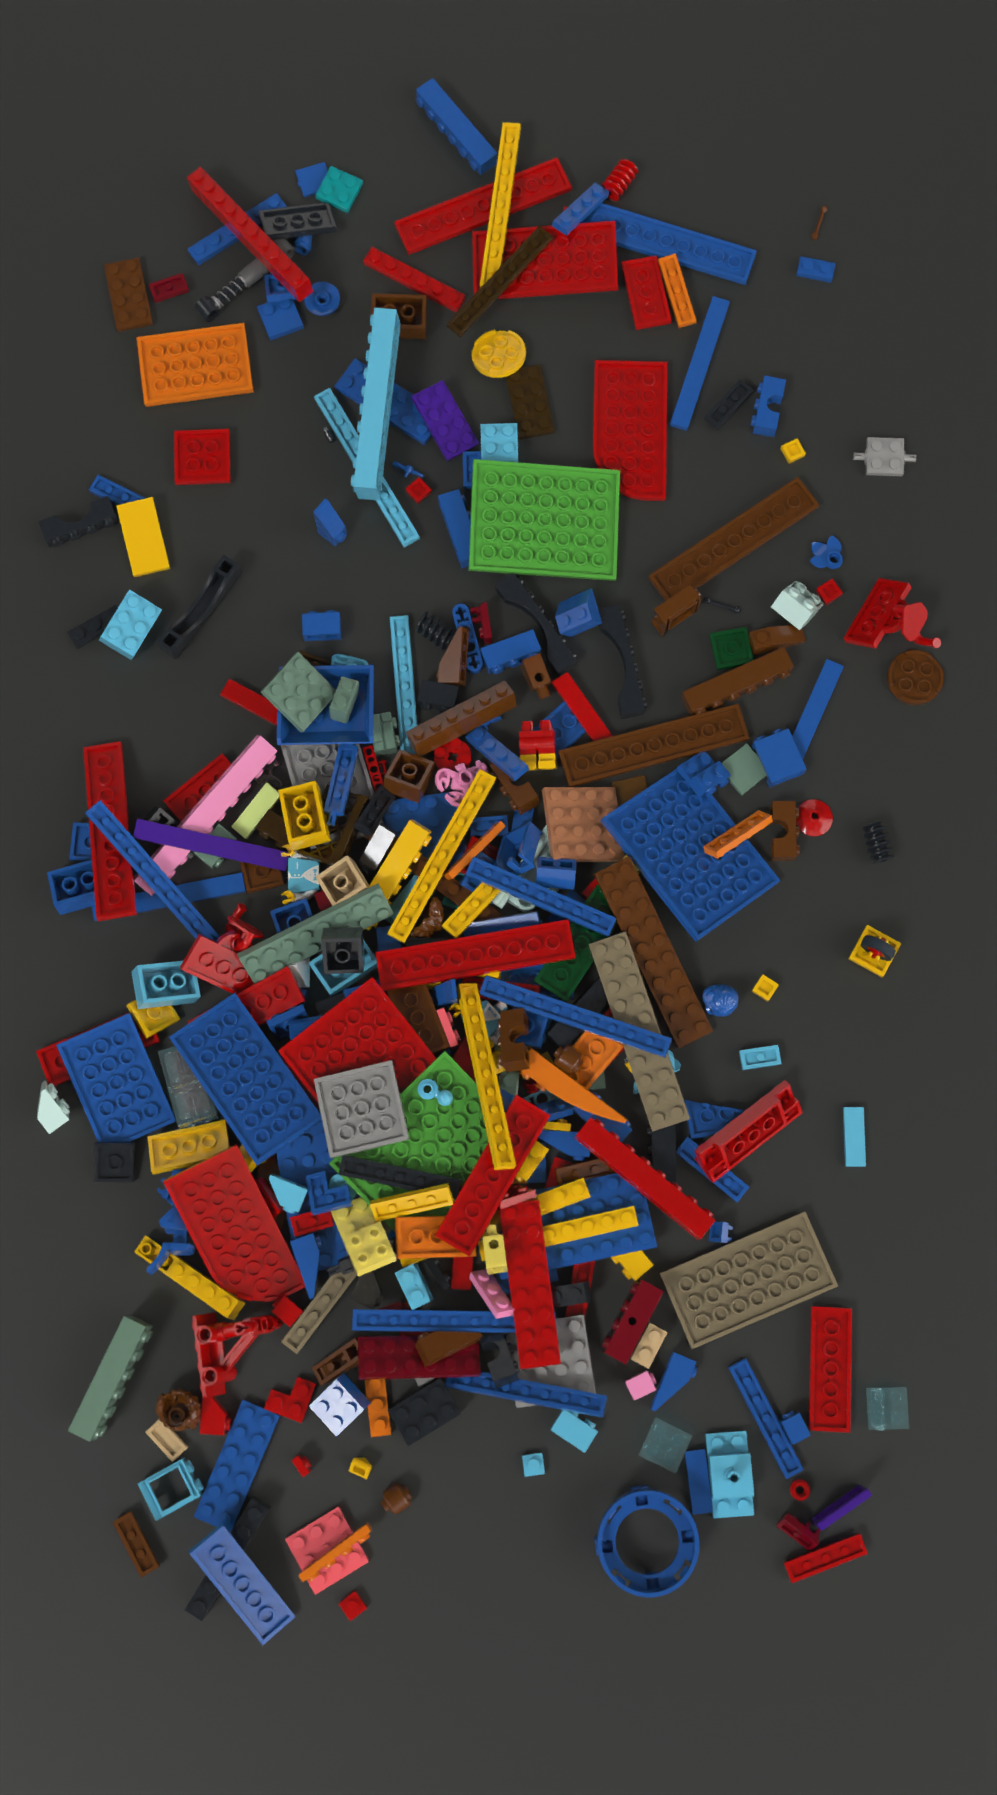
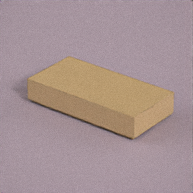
[145,1419,188,1462]

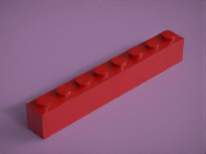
[574,1118,716,1240]

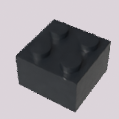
[321,927,365,974]

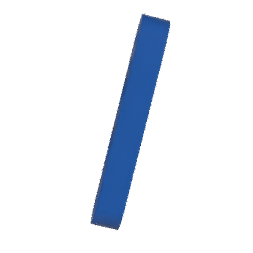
[453,604,483,674]

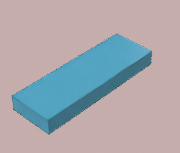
[843,1107,866,1167]

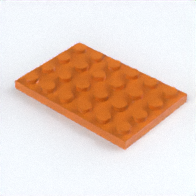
[136,323,254,407]

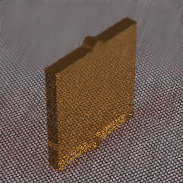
[612,775,647,807]

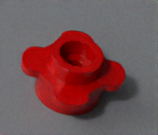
[523,1078,540,1094]

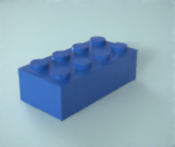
[47,860,95,915]

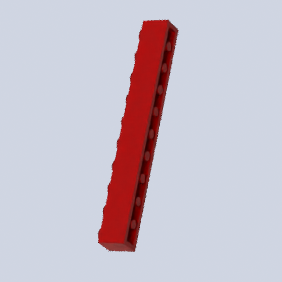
[187,167,313,302]

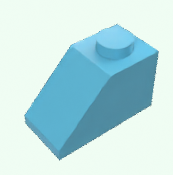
[269,1173,308,1214]

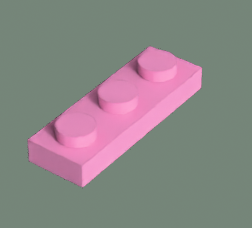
[469,1269,515,1319]

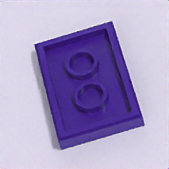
[811,1485,872,1531]

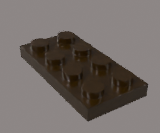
[505,364,554,440]

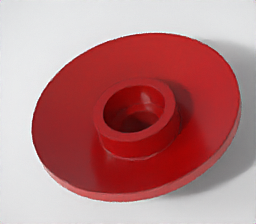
[796,799,833,837]

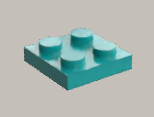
[316,166,363,213]

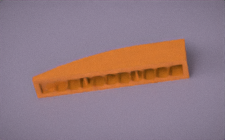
[519,1048,628,1123]

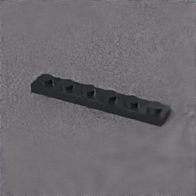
[338,1155,461,1199]

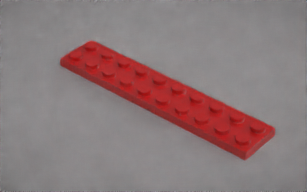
[394,158,572,255]
[83,741,137,921]
[375,919,575,991]

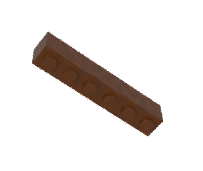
[681,647,794,716]
[406,680,517,757]

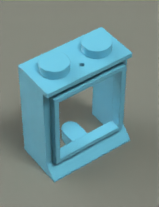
[395,1263,434,1310]
[138,1457,204,1521]

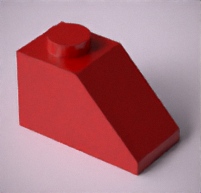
[200,1396,231,1435]

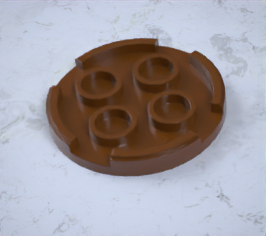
[887,650,944,705]

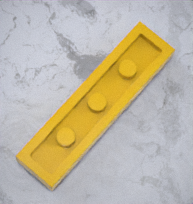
[442,883,501,939]
[370,1183,454,1222]

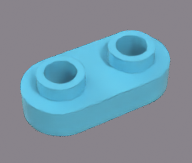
[331,654,369,666]

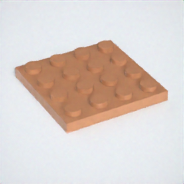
[542,787,625,862]

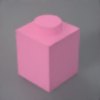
[624,1370,657,1401]

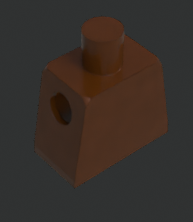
[520,653,551,700]

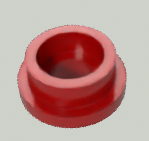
[790,1479,810,1501]

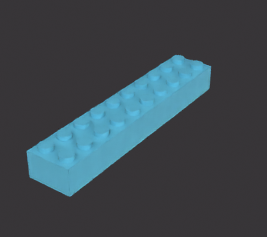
[351,308,401,501]

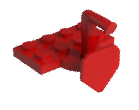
[843,578,941,649]
[180,903,264,994]

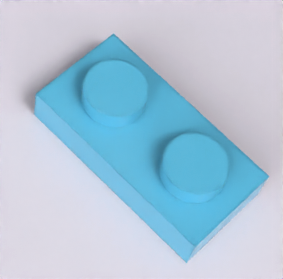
[739,1045,782,1071]

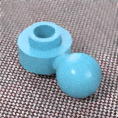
[418,1079,453,1106]

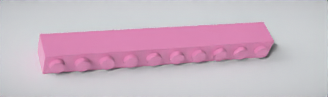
[134,735,277,896]

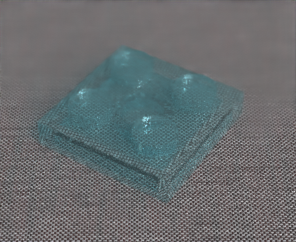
[638,1417,692,1474]

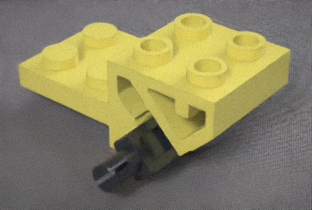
[327,1197,396,1277]

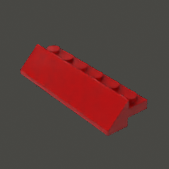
[694,1080,803,1183]

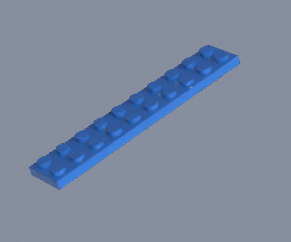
[581,203,757,285]

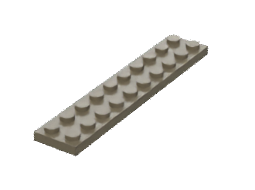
[589,932,690,1132]

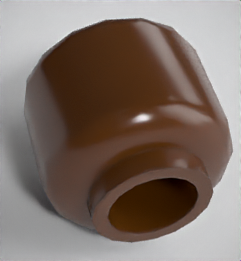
[553,1044,583,1074]
[381,1483,413,1514]

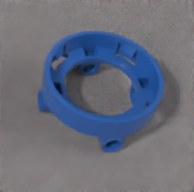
[594,1485,699,1597]

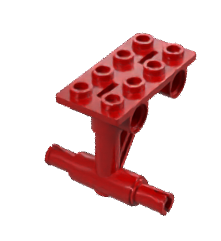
[192,1312,283,1398]

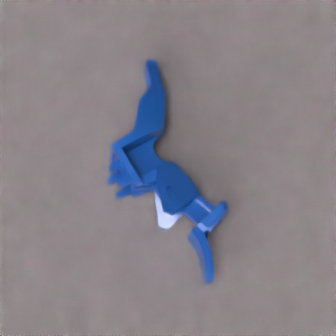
[146,1170,196,1275]

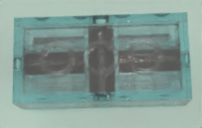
[158,1046,219,1129]

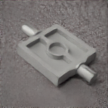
[853,437,917,476]

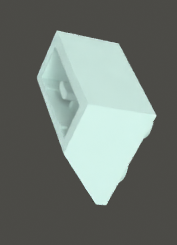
[771,581,824,630]
[37,1081,70,1134]

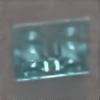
[866,1387,909,1430]

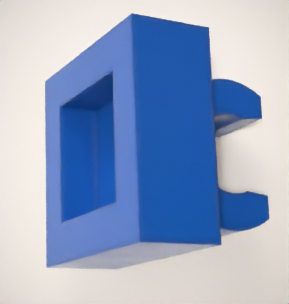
[709,1222,733,1243]

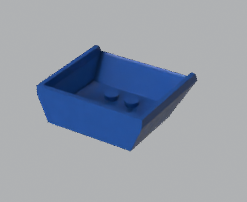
[277,665,374,745]

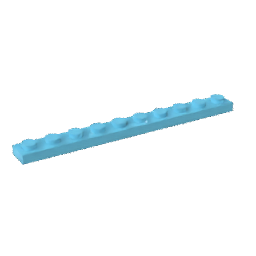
[314,388,420,547]

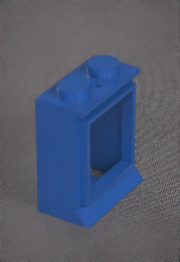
[494,821,543,876]

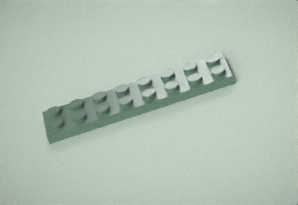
[237,884,394,984]

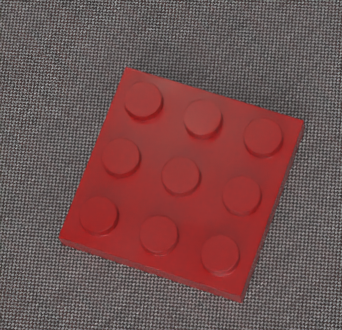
[174,429,231,485]

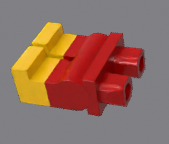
[519,720,558,771]

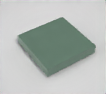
[722,743,767,796]

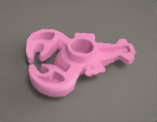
[435,760,488,807]

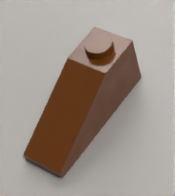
[748,625,806,656]
[436,627,469,686]
[415,1331,482,1367]
[312,1335,369,1386]

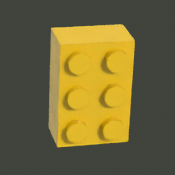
[278,781,331,850]

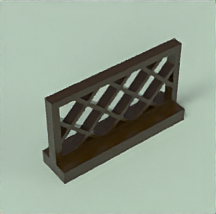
[297,784,369,866]

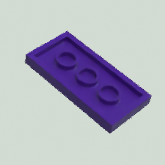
[411,380,479,462]

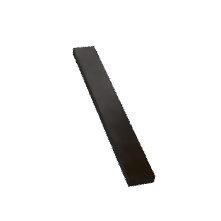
[446,226,553,338]

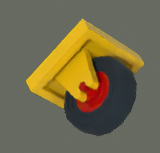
[848,925,901,977]

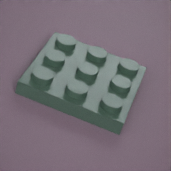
[261,652,336,732]

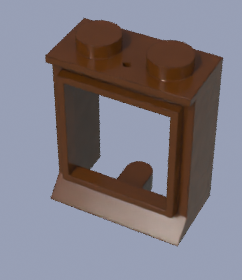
[651,585,701,637]

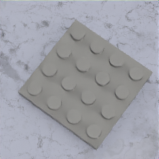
[314,1060,410,1158]
[506,1315,596,1408]

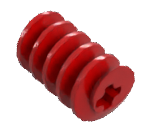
[602,159,638,201]

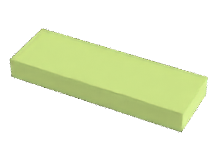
[231,783,280,839]

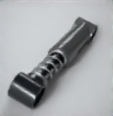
[195,239,295,322]

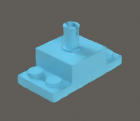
[705,1430,754,1518]

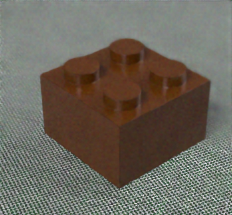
[384,749,434,803]

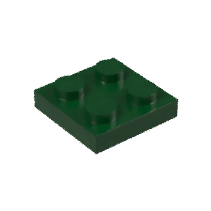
[709,627,754,671]

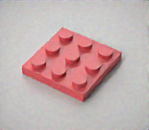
[285,1506,369,1595]

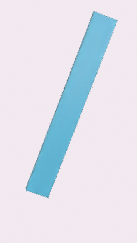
[390,615,417,755]

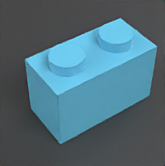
[550,1410,598,1453]

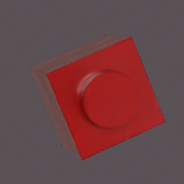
[272,1296,304,1327]

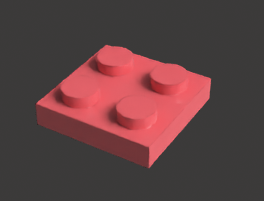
[437,1008,461,1051]

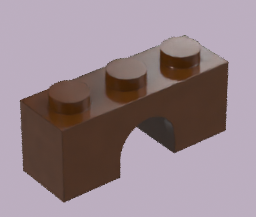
[489,763,540,815]
[770,801,800,861]
[498,1008,530,1072]

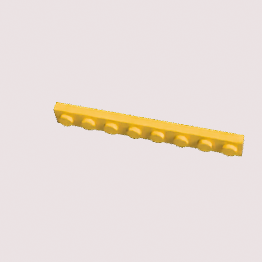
[478,1206,639,1261]

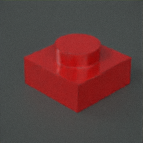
[406,477,432,504]
[816,579,843,605]
[291,1454,312,1477]
[338,1590,367,1621]

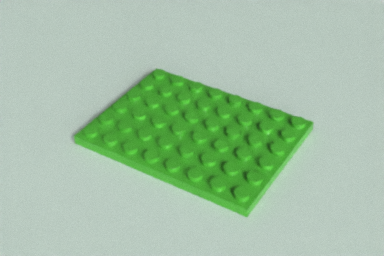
[468,459,620,581]
[329,1051,488,1232]

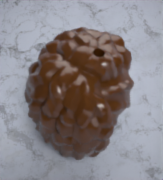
[409,896,445,938]
[155,1388,201,1431]

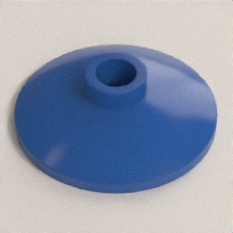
[304,282,340,316]

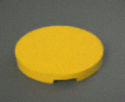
[472,330,526,378]

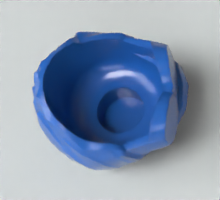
[702,984,739,1017]

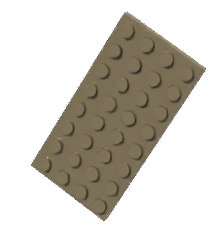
[659,1212,838,1349]

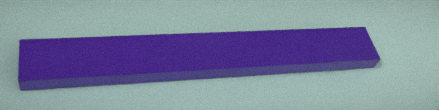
[133,819,289,871]

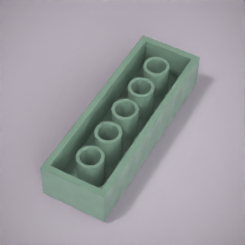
[68,1315,153,1442]

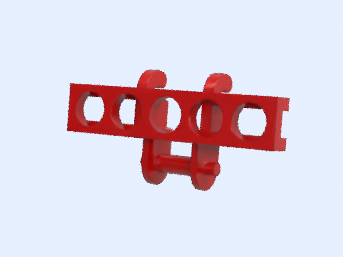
[362,745,387,791]

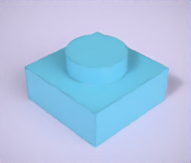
[522,1452,545,1477]

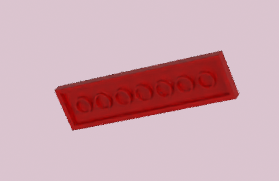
[434,1095,551,1257]
[500,1200,561,1369]

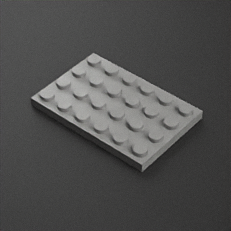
[281,744,383,851]

